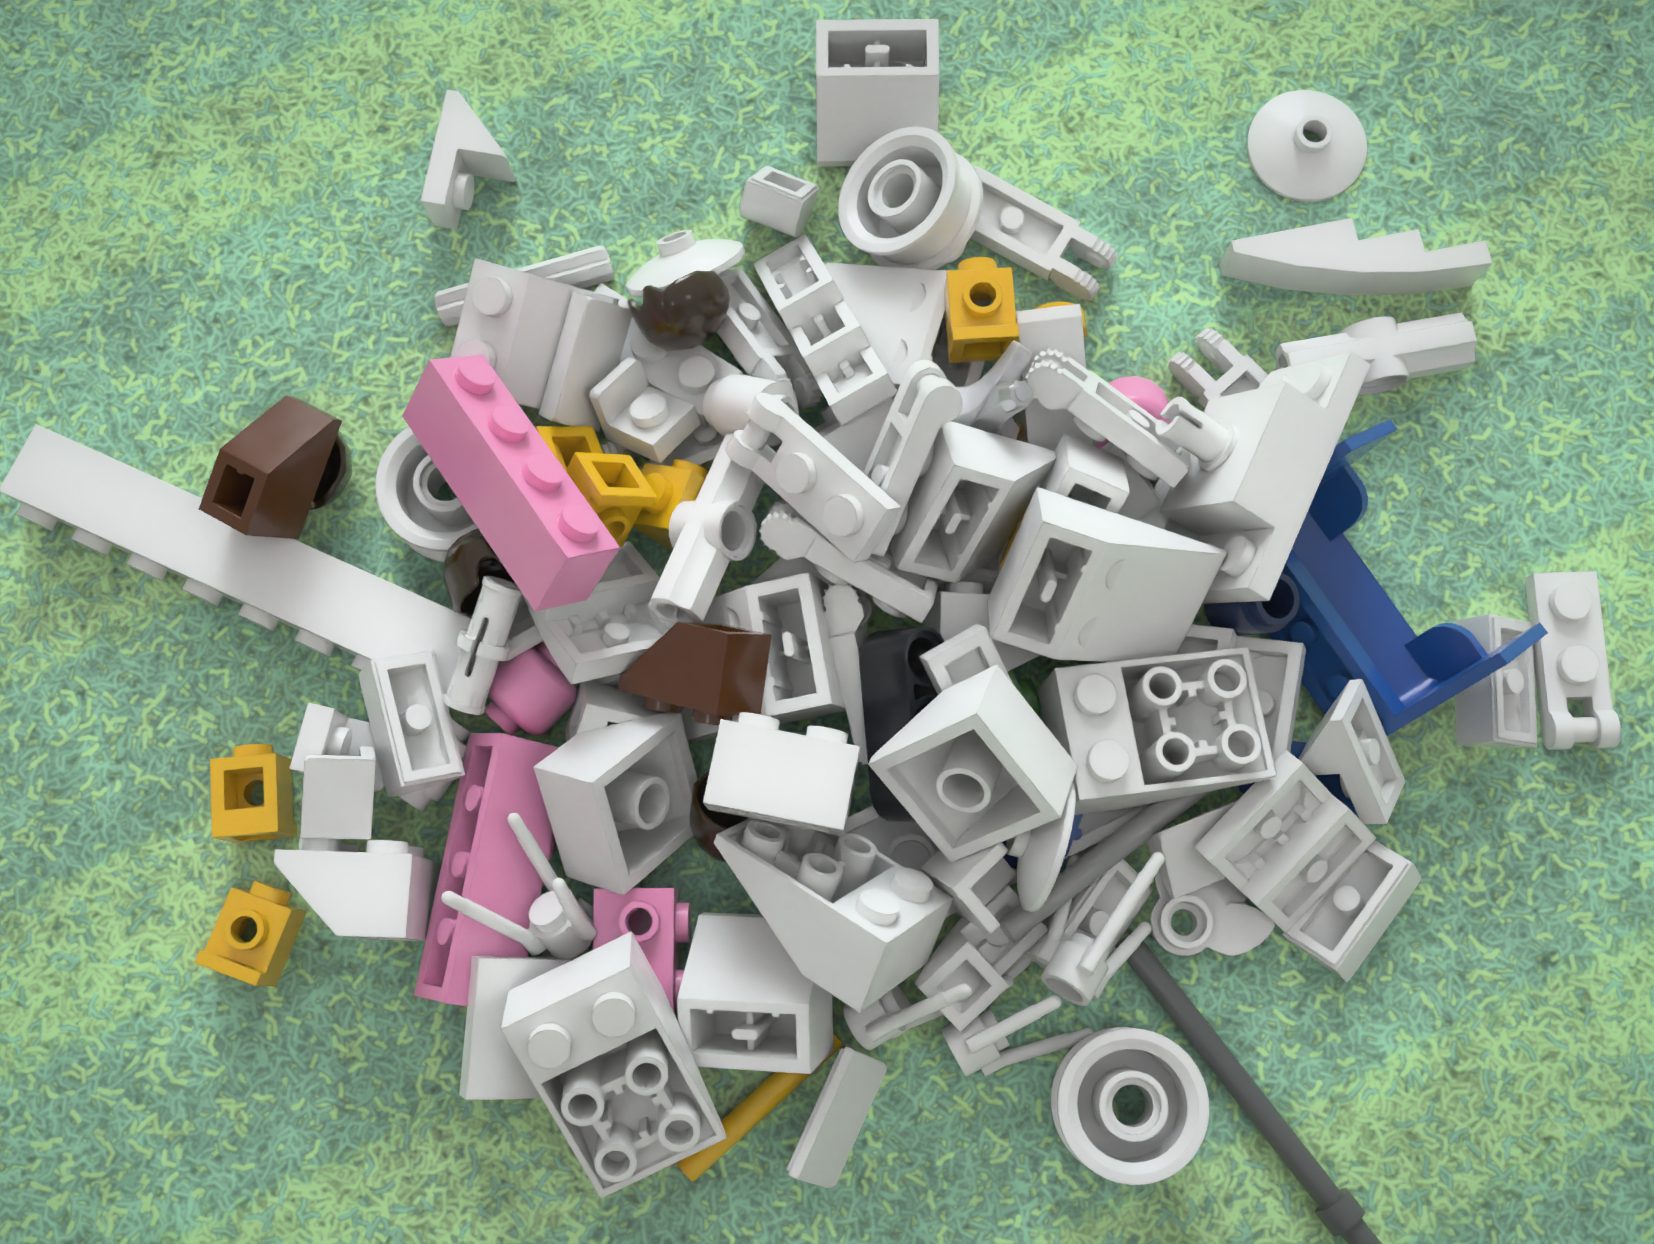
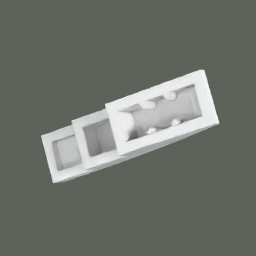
[1219,218,1492,295]
[753,234,897,426]

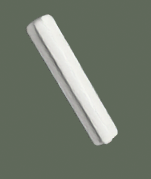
[434,245,614,326]

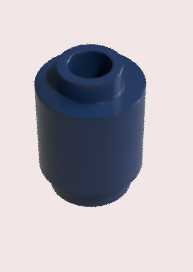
[1204,573,1300,636]

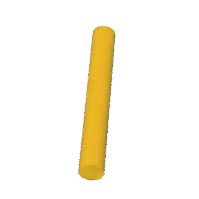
[676,1033,844,1182]

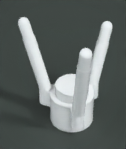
[441,813,597,959]
[1036,852,1165,1006]
[941,954,1094,1077]
[843,975,1013,1051]

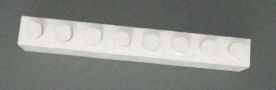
[0,424,471,694]

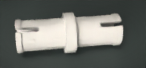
[442,576,524,715]

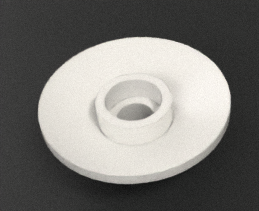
[1247,90,1367,202]
[626,230,745,297]
[1005,782,1076,913]

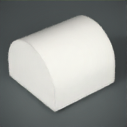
[740,166,819,238]

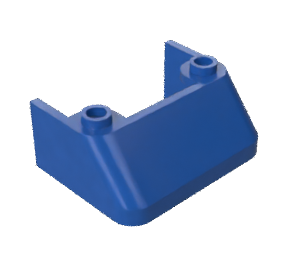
[1267,419,1548,736]

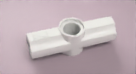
[1275,312,1477,395]
[648,434,764,624]

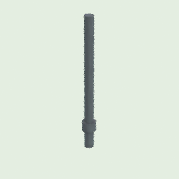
[1115,931,1382,1244]

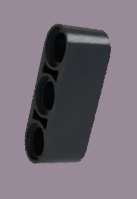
[859,626,945,822]

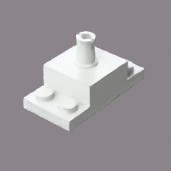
[1156,351,1370,604]

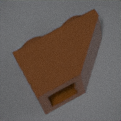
[199,395,342,539]
[618,622,772,725]

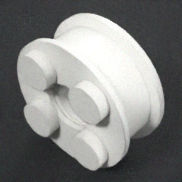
[838,126,983,270]
[375,427,478,563]
[1050,1027,1209,1185]

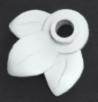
[1149,870,1275,956]

